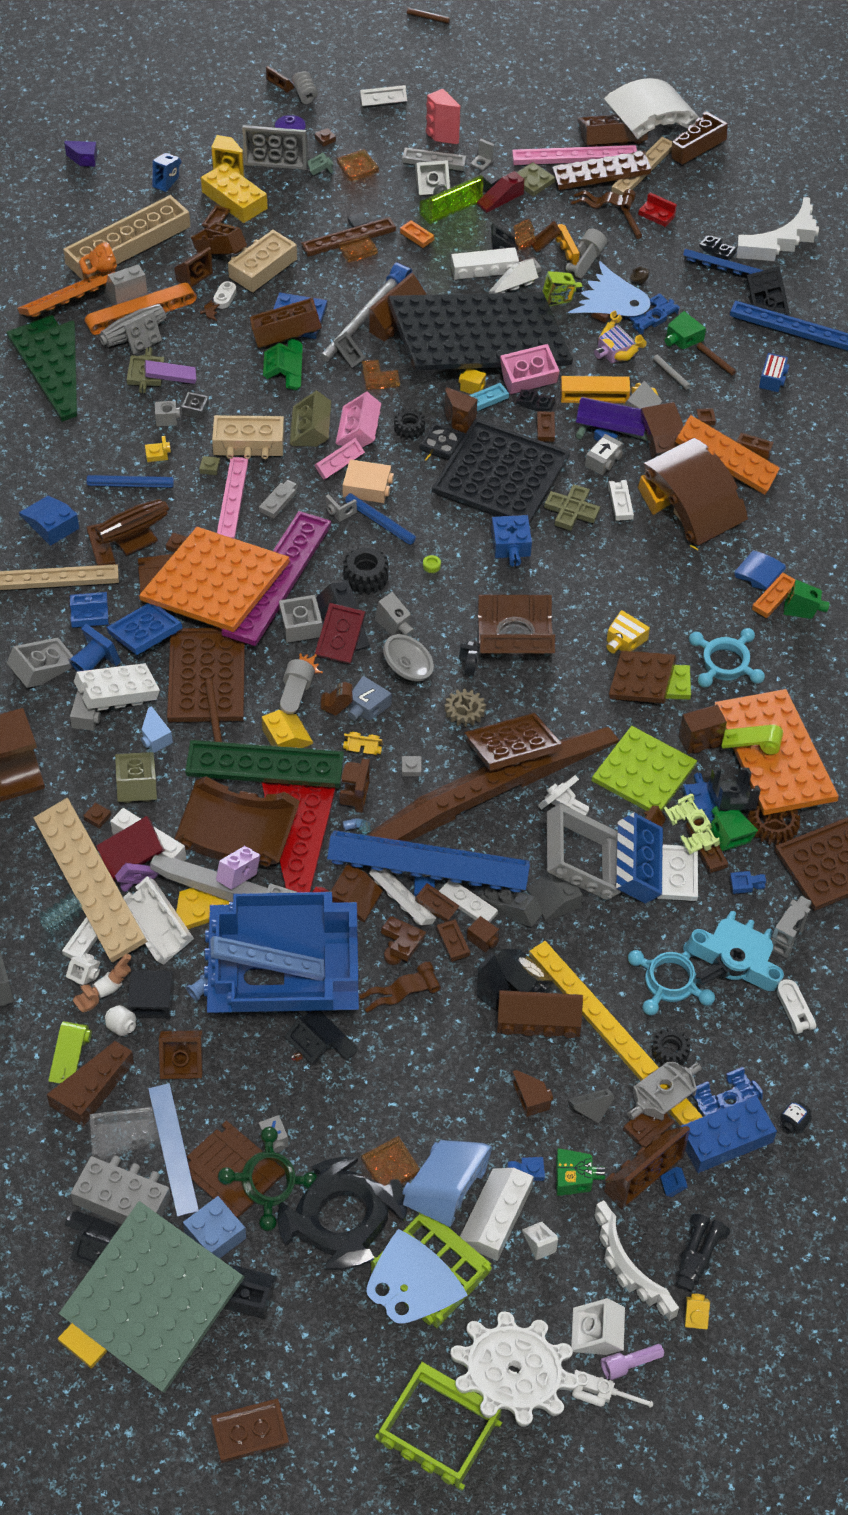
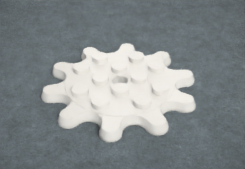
[450,1311,579,1427]

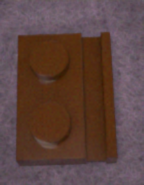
[623,1113,675,1148]

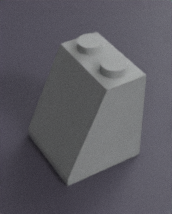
[105,264,147,306]

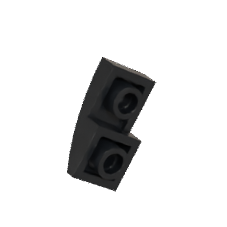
[699,235,736,261]
[516,389,555,412]

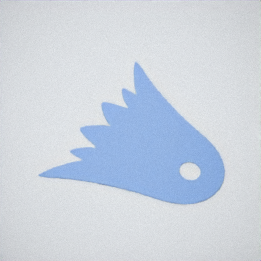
[568,261,650,316]

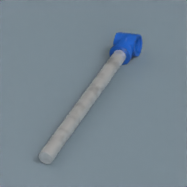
[321,262,412,362]

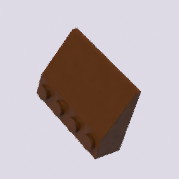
[577,114,648,147]
[604,1126,690,1210]

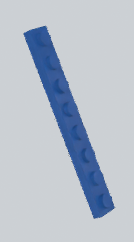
[730,301,848,350]

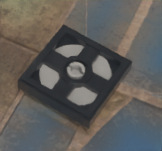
[419,422,465,459]

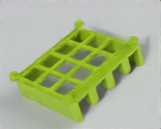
[370,1212,492,1328]

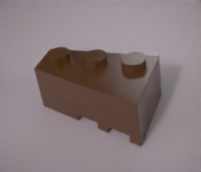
[191,222,247,254]

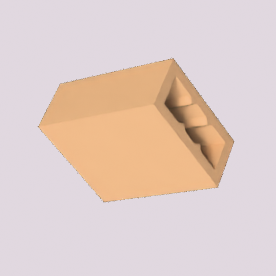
[343,460,394,503]

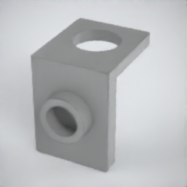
[470,139,494,171]
[325,494,357,522]

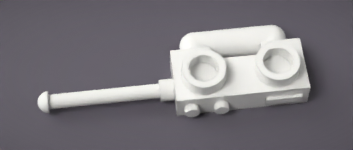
[572,1370,653,1408]

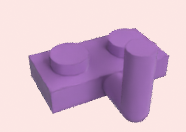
[115,863,159,892]

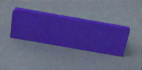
[576,397,645,436]

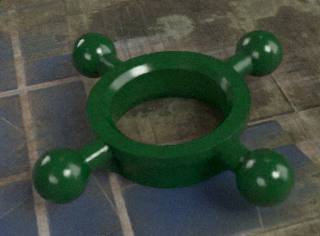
[218,1126,318,1231]

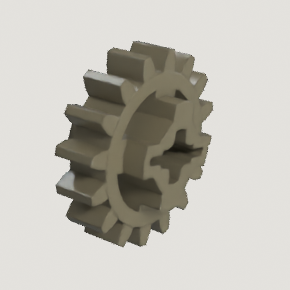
[445,689,486,727]

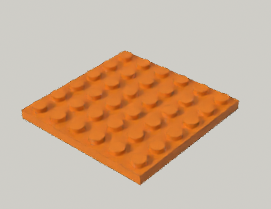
[139,527,290,632]

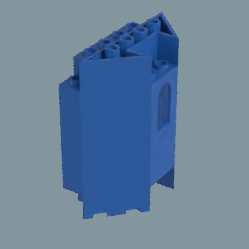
[204,892,359,1013]

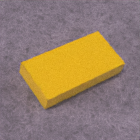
[58,1323,107,1369]

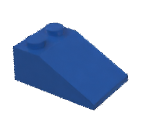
[19,496,79,546]

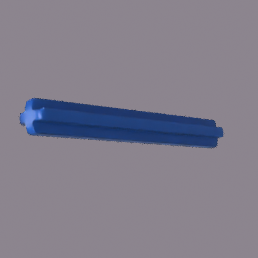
[87,475,174,488]
[345,493,416,545]

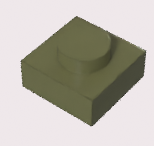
[199,456,220,475]

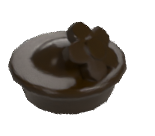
[630,266,649,284]

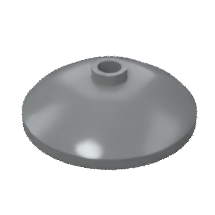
[383,634,434,681]

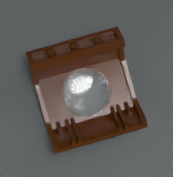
[478,594,555,653]

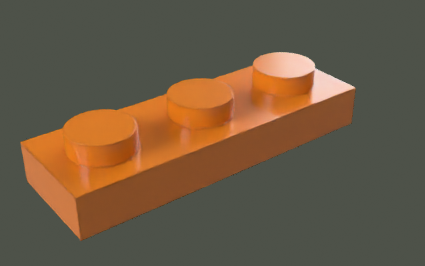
[752,572,795,618]

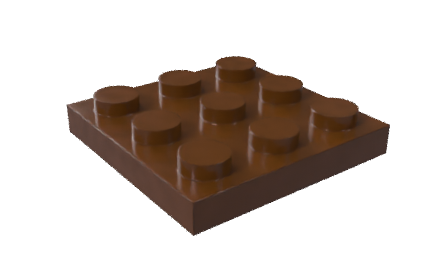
[609,651,676,703]

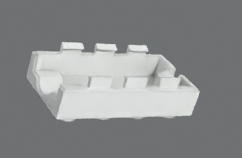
[74,663,160,710]
[123,876,194,965]

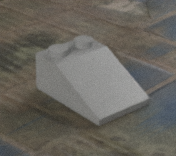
[7,638,73,688]

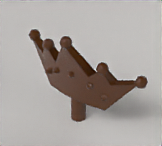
[200,300,220,321]

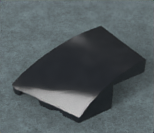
[747,266,790,314]

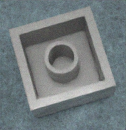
[279,595,322,643]

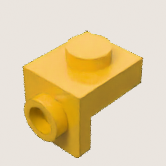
[685,1294,710,1329]

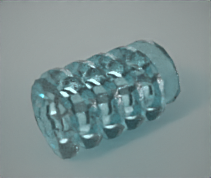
[40,893,84,936]

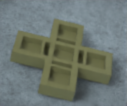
[544,484,600,530]

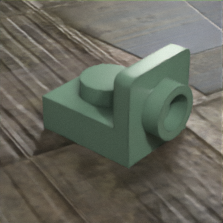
[307,152,334,175]

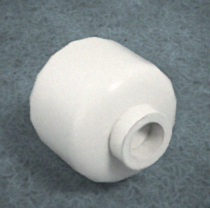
[105,1005,136,1036]

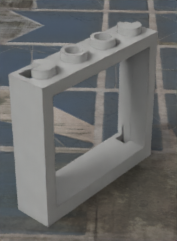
[547,803,621,900]

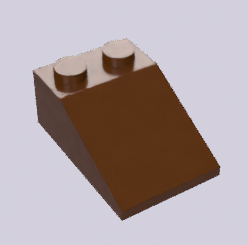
[641,402,684,458]

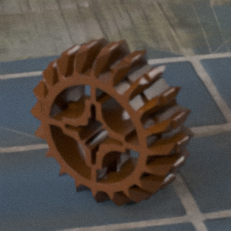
[748,804,801,845]

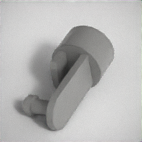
[565,229,607,278]
[279,659,315,714]

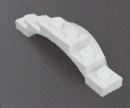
[595,1200,679,1321]

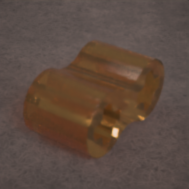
[513,218,536,250]

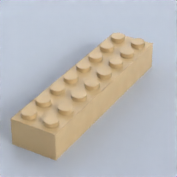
[63,195,190,280]

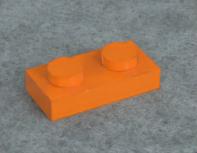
[400,220,434,248]

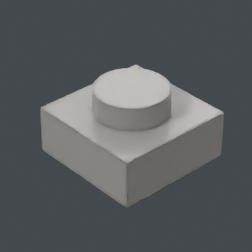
[402,756,421,776]

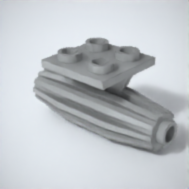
[99,304,166,354]

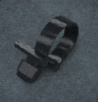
[459,640,479,676]

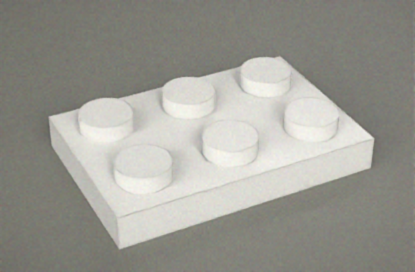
[657,845,698,901]

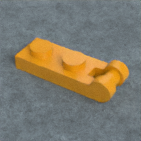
[555,224,580,265]

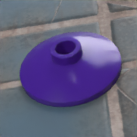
[275,115,306,130]

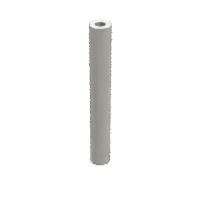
[653,355,691,390]

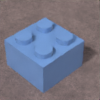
[183,1196,246,1259]

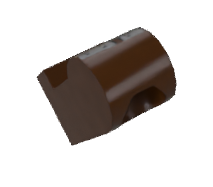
[321,682,353,716]

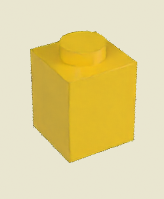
[459,368,486,394]

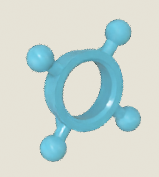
[689,628,765,688]
[628,942,715,1016]

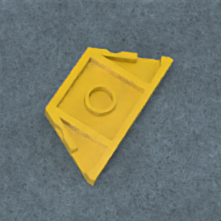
[176,888,230,929]

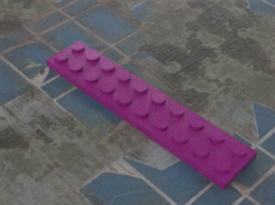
[222,511,331,646]

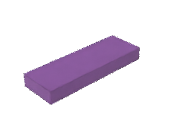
[144,360,196,384]

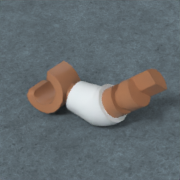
[73,954,131,1012]

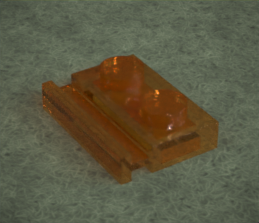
[339,235,378,263]

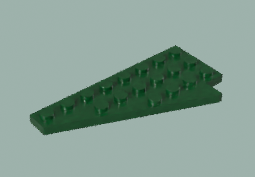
[6,315,78,422]

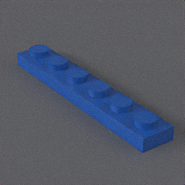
[683,249,763,275]

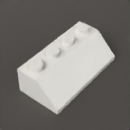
[460,1168,534,1261]

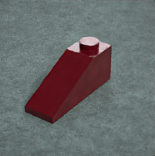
[477,171,525,213]

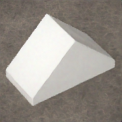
[522,1222,558,1260]

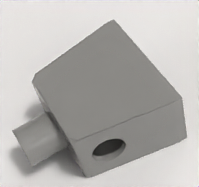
[375,592,414,636]

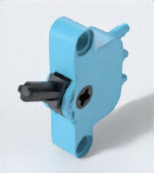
[686,911,784,991]

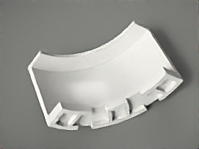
[604,78,699,139]

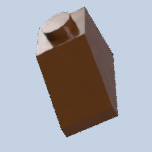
[512,1070,553,1117]

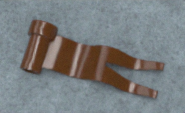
[571,189,636,212]
[359,962,441,1013]

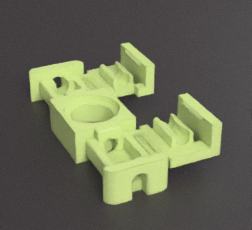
[664,794,720,855]

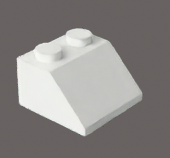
[415,160,450,195]
[571,1298,625,1355]

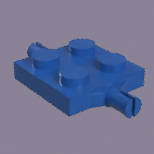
[682,773,729,823]

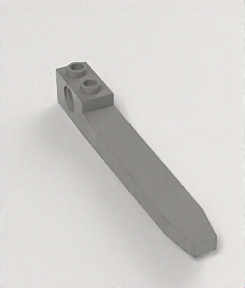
[150,855,297,902]

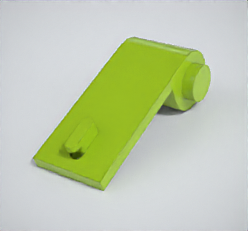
[722,725,783,754]
[49,1022,92,1084]

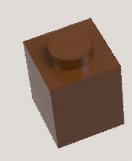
[467,916,499,953]

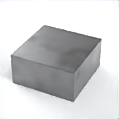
[181,392,209,418]

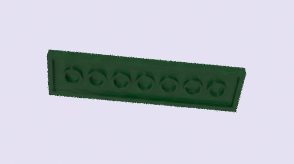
[185,740,344,788]

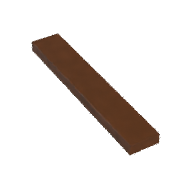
[301,217,396,257]

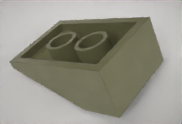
[115,752,157,803]

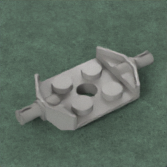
[627,1062,701,1120]

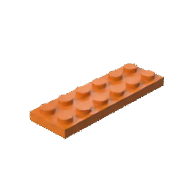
[17,271,115,317]
[675,415,780,495]

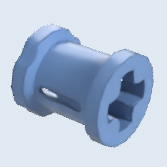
[186,974,208,1001]

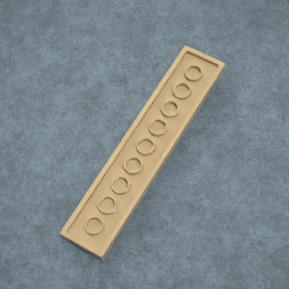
[33,798,148,962]

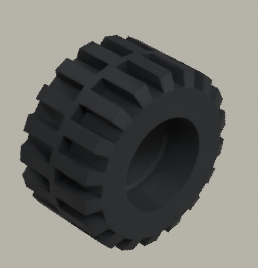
[343,546,389,595]

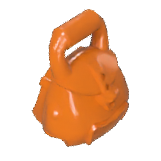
[79,242,117,274]

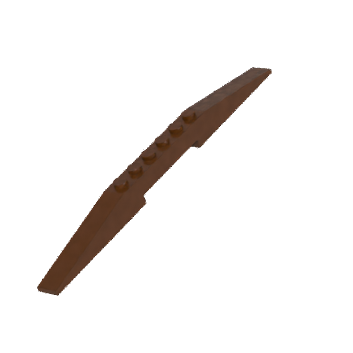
[353,727,619,867]

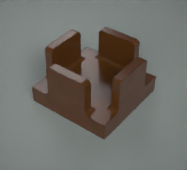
[339,758,370,813]

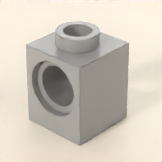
[155,401,180,426]

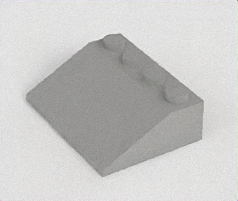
[242,125,309,170]

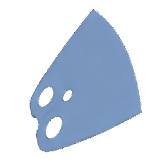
[367,1229,468,1324]

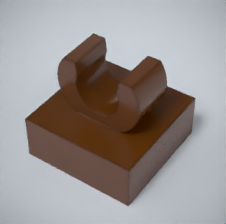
[644,806,666,827]

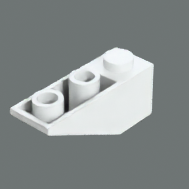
[489,259,538,293]

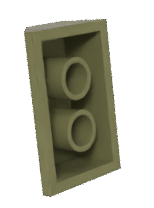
[290,390,331,447]

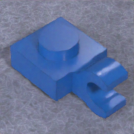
[730,871,766,894]
[506,1157,545,1181]

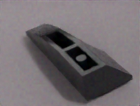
[223,1265,277,1319]

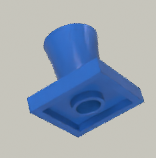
[68,624,121,672]

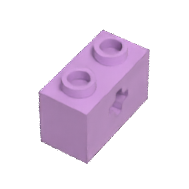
[216,846,260,890]

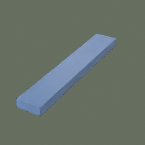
[210,936,325,981]
[148,1083,198,1217]

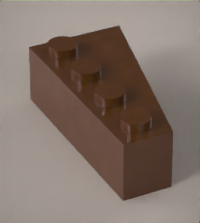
[672,111,728,164]
[47,1041,134,1127]

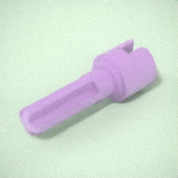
[601,1344,664,1380]

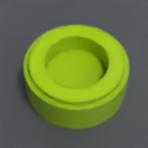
[423,555,441,573]

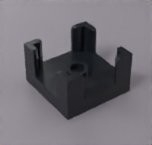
[708,768,761,810]

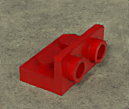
[638,193,677,227]

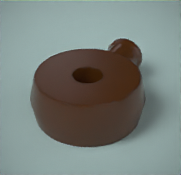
[383,941,402,965]

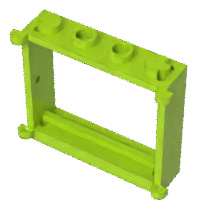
[375,1362,502,1491]

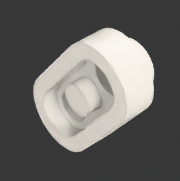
[214,281,236,309]

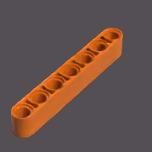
[85,283,197,335]

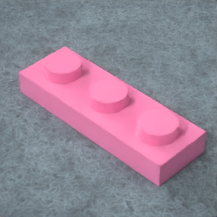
[314,438,365,480]

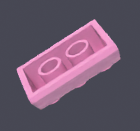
[500,344,560,394]
[336,392,381,448]

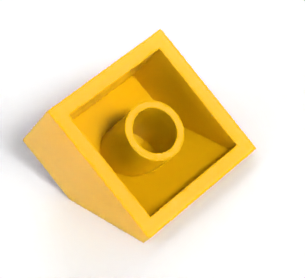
[211,135,244,177]
[262,710,313,748]

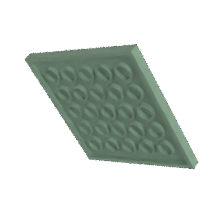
[59,1201,245,1393]

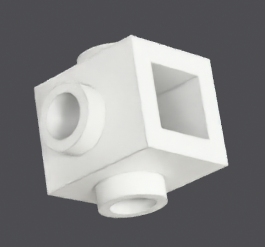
[66,953,100,985]

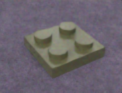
[517,162,555,196]

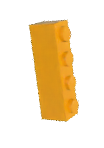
[560,376,630,403]

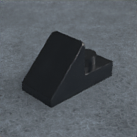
[491,224,518,251]

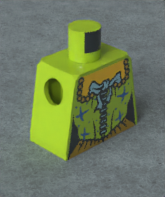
[542,271,582,306]

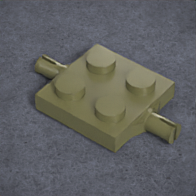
[127,347,165,393]

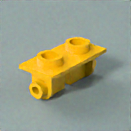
[343,732,383,756]

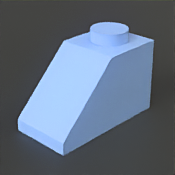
[141,706,173,753]

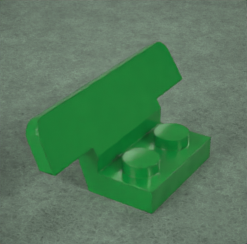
[263,338,303,390]

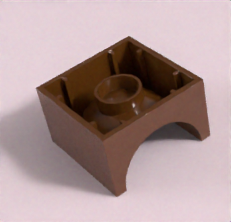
[0,708,45,802]

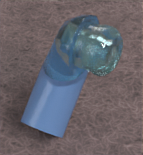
[342,818,371,834]

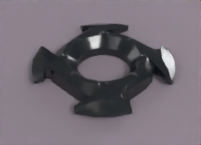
[277,1157,407,1270]

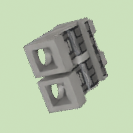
[772,896,811,958]

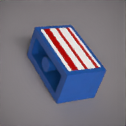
[759,353,789,392]

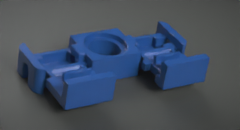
[624,293,680,334]
[691,1067,763,1117]

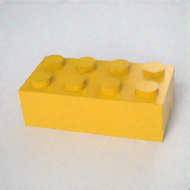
[201,163,268,223]

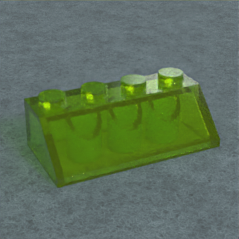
[419,175,483,224]

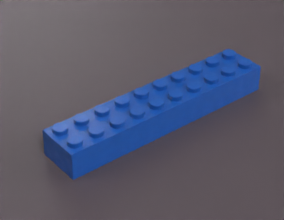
[327,830,530,892]

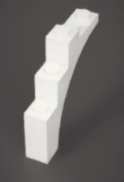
[736,197,819,261]

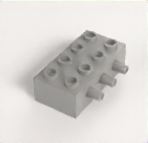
[71,1156,171,1224]

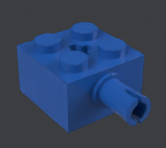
[491,515,532,566]

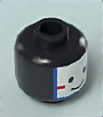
[780,1102,812,1134]

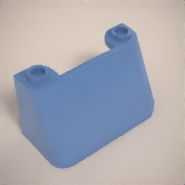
[402,1140,492,1227]

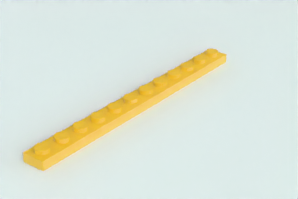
[529,941,703,1126]

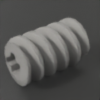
[292,71,318,104]

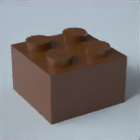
[678,704,727,754]

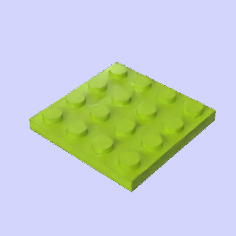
[592,726,697,811]

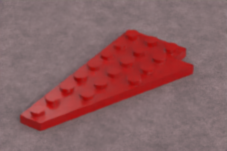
[261,782,336,892]

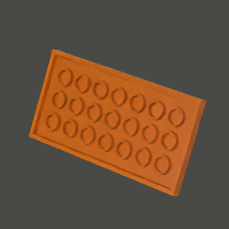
[715,689,839,815]

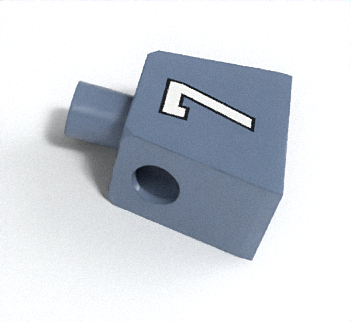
[347,676,392,721]

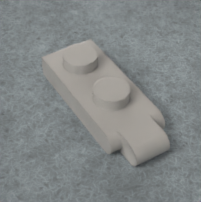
[259,480,298,519]

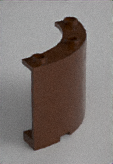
[644,438,748,545]
[174,776,300,866]

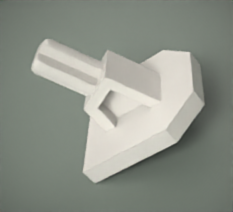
[538,775,589,816]

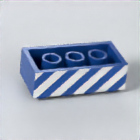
[616,812,663,904]

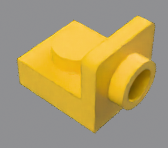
[145,436,171,462]

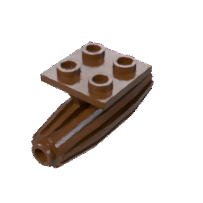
[95,499,169,556]

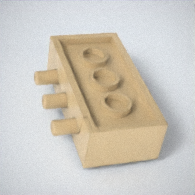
[228,230,297,292]
[212,415,284,459]

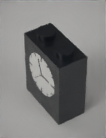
[496,949,554,993]

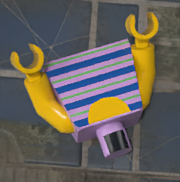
[594,311,647,363]

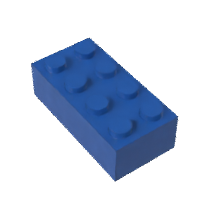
[681,1096,777,1173]

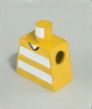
[606,610,650,653]

